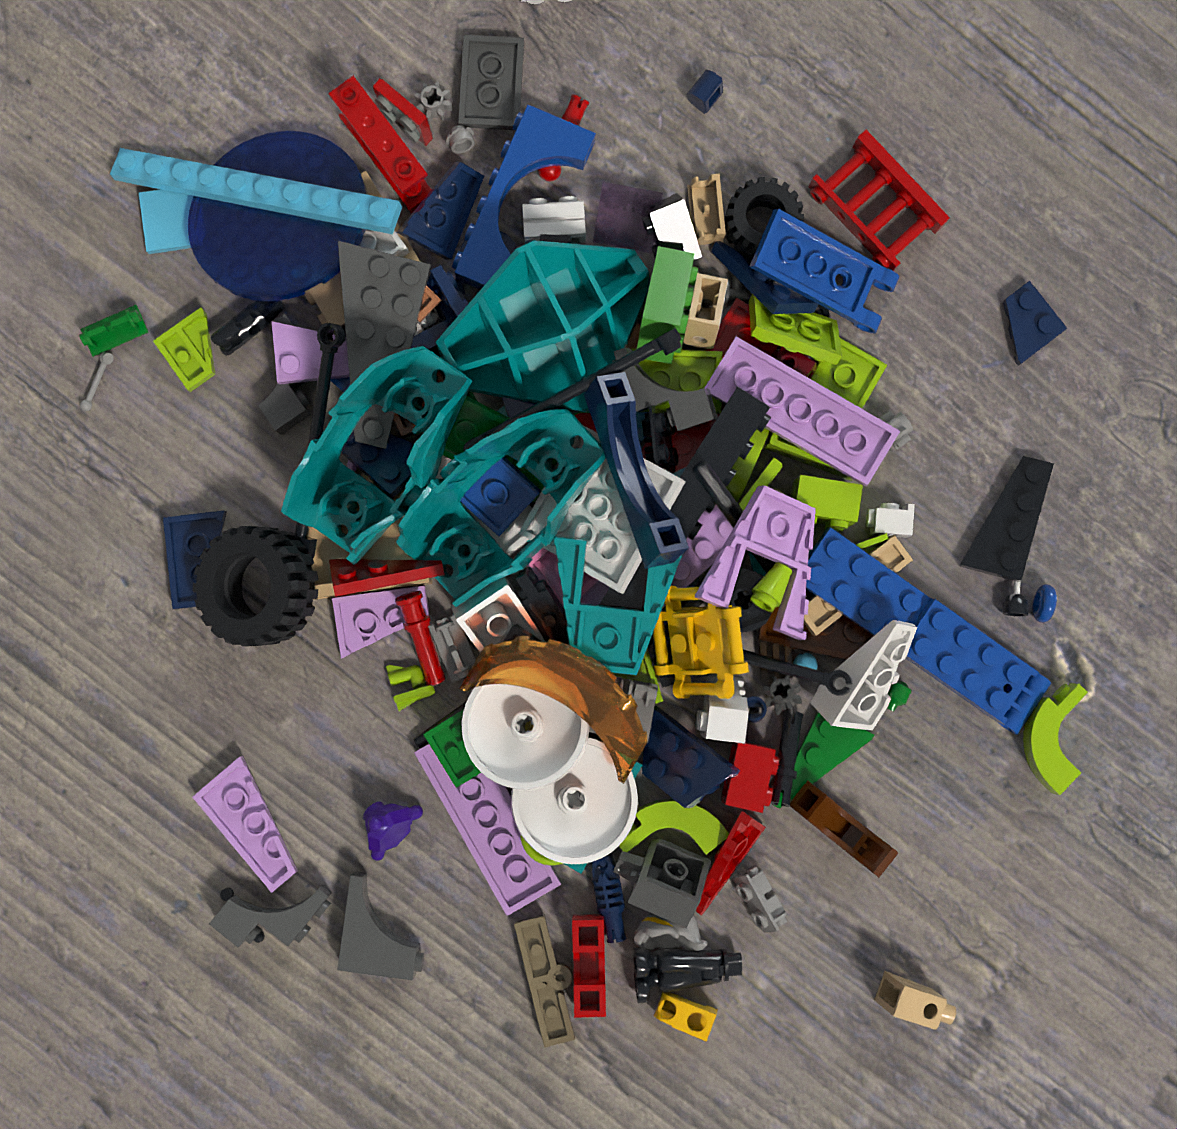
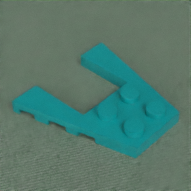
[554,536,682,675]

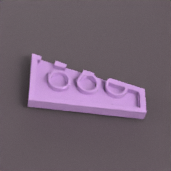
[192,756,298,893]

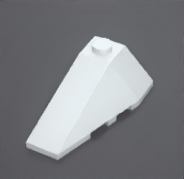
[810,620,917,730]

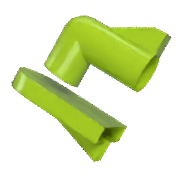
[386,665,435,711]

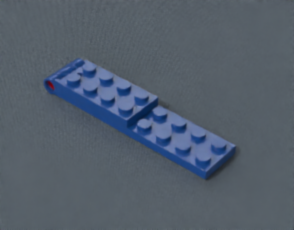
[806,527,1051,735]

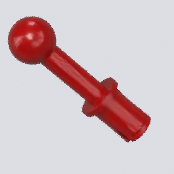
[538,94,589,182]

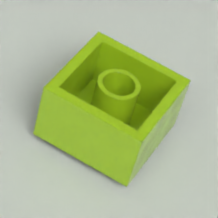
[791,475,863,532]

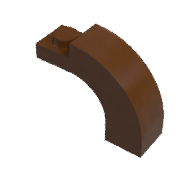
[790,781,898,878]

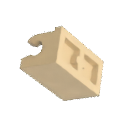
[687,173,726,245]

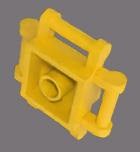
[653,585,749,699]

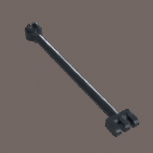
[288,323,346,558]
[463,328,682,451]
[665,630,853,696]

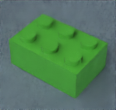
[637,246,698,365]

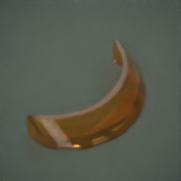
[459,636,647,784]

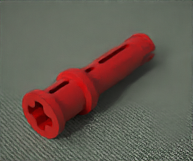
[395,591,446,686]

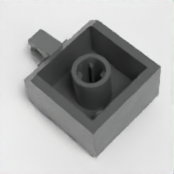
[613,838,711,928]

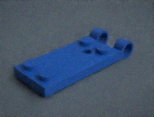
[749,209,900,333]

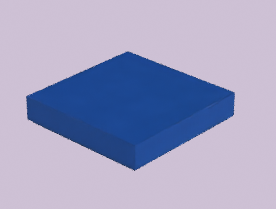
[460,457,541,537]

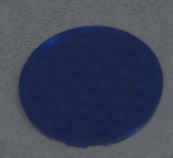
[188,131,368,301]

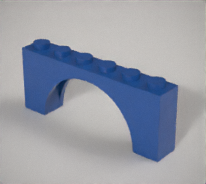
[452,105,596,290]

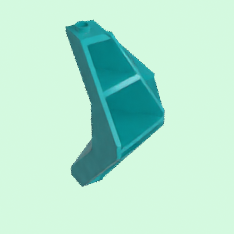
[436,240,650,412]

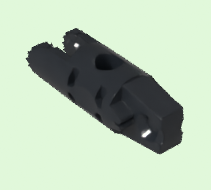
[210,292,285,356]

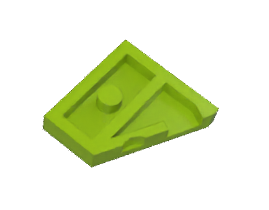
[153,307,215,392]

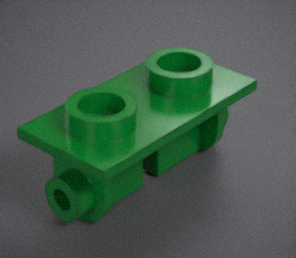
[79,305,149,357]

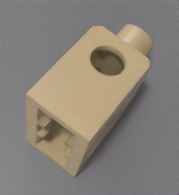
[683,273,728,349]
[874,971,956,1030]

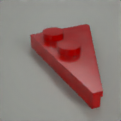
[329,559,444,597]
[696,811,766,915]

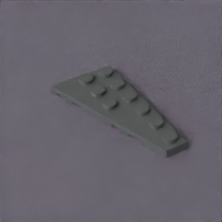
[338,241,431,449]

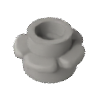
[445,125,475,154]

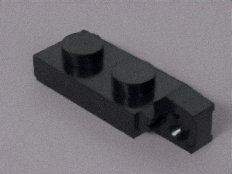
[516,567,569,650]

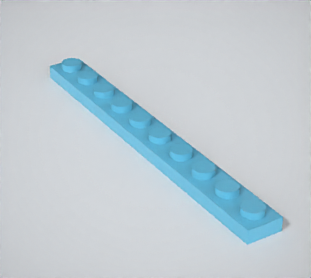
[110,148,402,235]

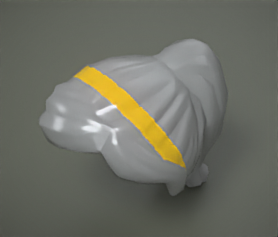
[634,913,708,951]

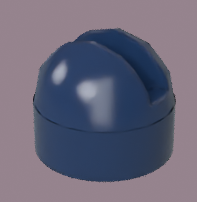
[747,696,767,723]

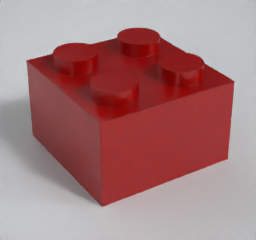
[720,742,779,813]

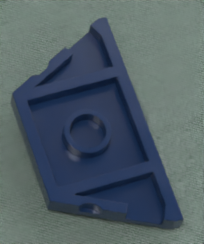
[642,706,740,808]

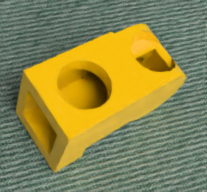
[654,992,718,1042]

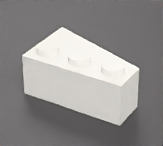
[695,674,749,744]

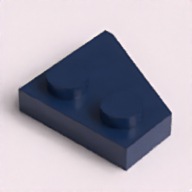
[1003,281,1067,366]

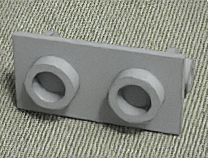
[428,615,480,683]
[733,866,787,933]

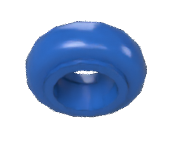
[1032,584,1057,623]

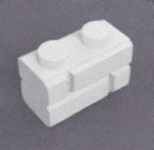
[522,196,586,244]

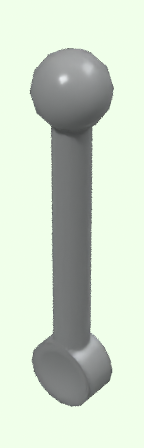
[80,351,113,411]

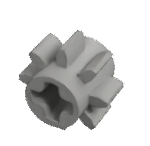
[414,82,452,122]
[879,410,913,450]

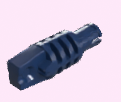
[592,853,627,943]

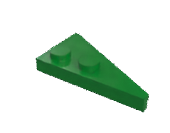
[772,711,874,809]

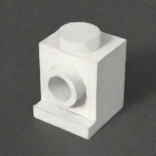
[866,503,915,538]

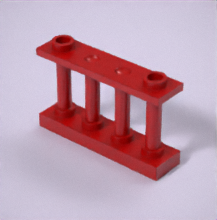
[328,75,432,213]
[808,129,950,271]

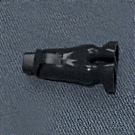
[633,947,742,1004]

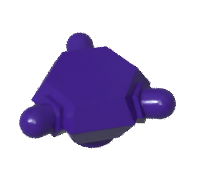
[363,801,423,861]

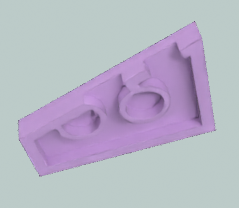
[271,321,349,384]
[332,584,429,659]

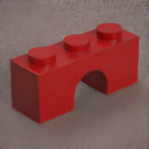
[572,914,606,1018]

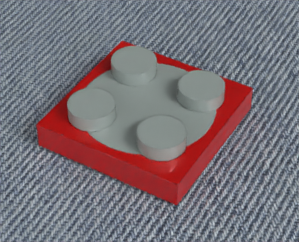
[373,78,433,146]

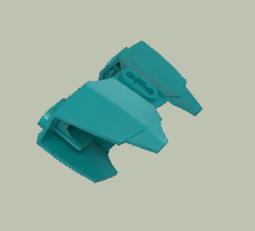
[281,346,473,564]
[396,409,606,607]

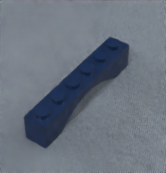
[584,372,689,569]

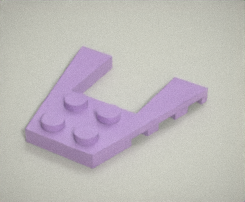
[695,486,816,640]

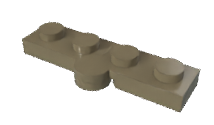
[514,914,575,1048]

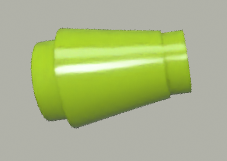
[751,562,792,612]

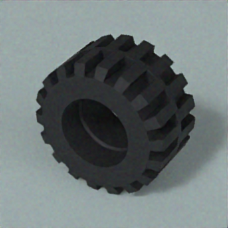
[725,177,804,259]

